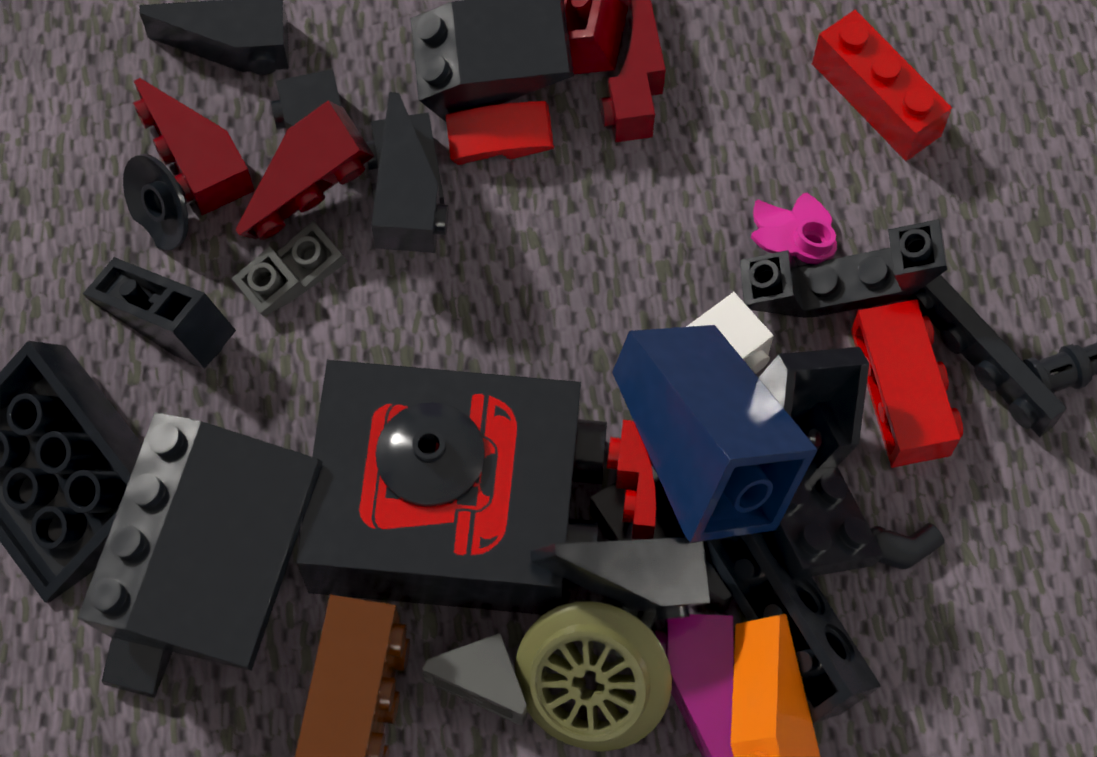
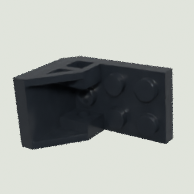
[758,347,884,580]

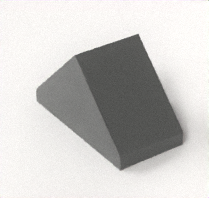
[422,633,527,726]

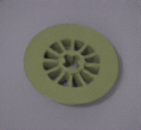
[515,601,672,751]

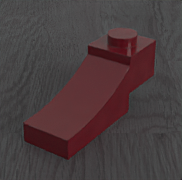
[600,0,666,143]

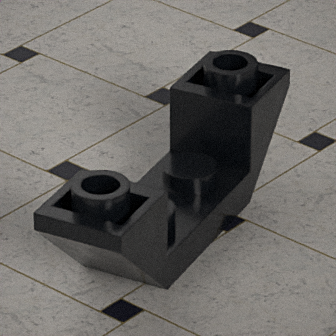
[740,219,948,318]

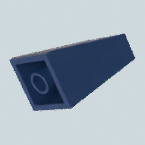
[612,325,818,543]

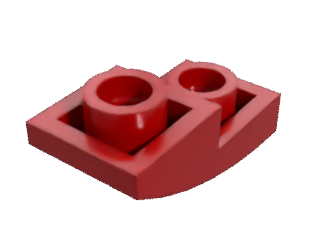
[446,101,554,165]
[607,420,656,540]

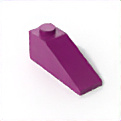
[655,614,734,757]

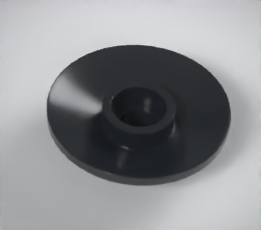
[123,154,188,250]
[376,403,485,507]

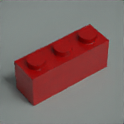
[812,9,952,161]
[851,299,963,468]

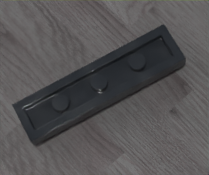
[907,275,1067,438]

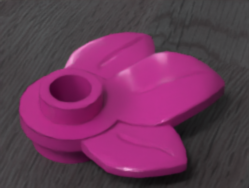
[751,192,837,264]

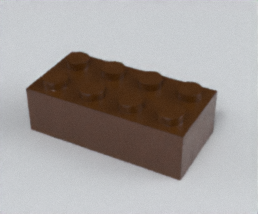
[295,595,410,757]

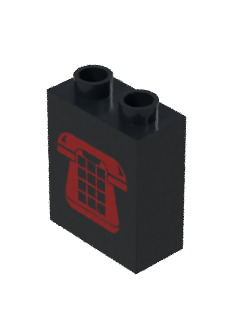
[296,360,607,615]

